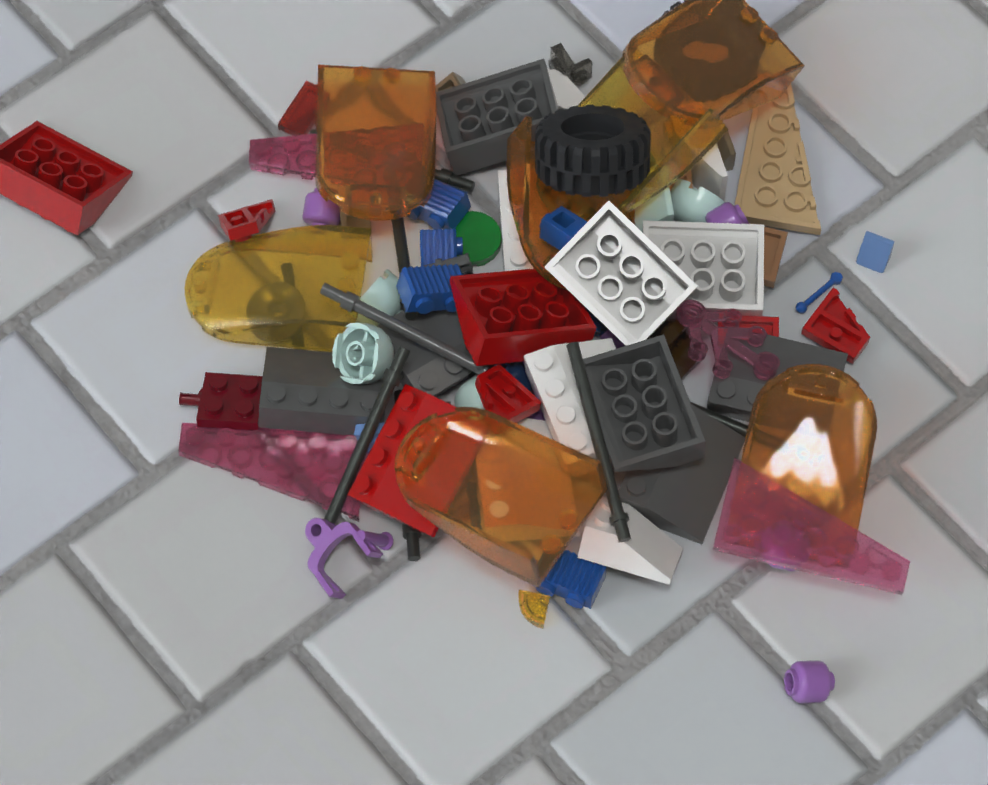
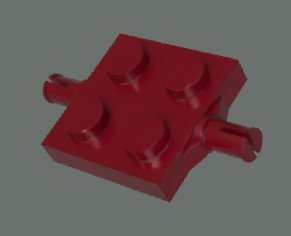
[179,372,263,431]

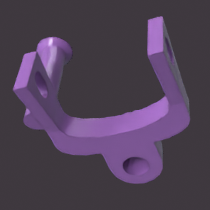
[305,518,393,599]

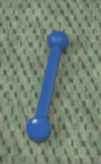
[795,272,843,314]

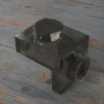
[548,43,593,86]

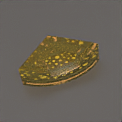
[518,590,550,629]

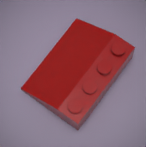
[0,121,133,236]
[449,268,597,366]
[347,384,493,538]

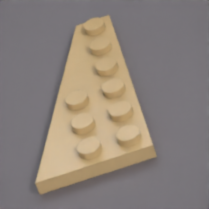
[735,68,821,235]

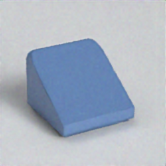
[856,231,894,273]

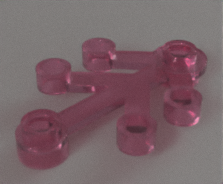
[676,300,780,380]

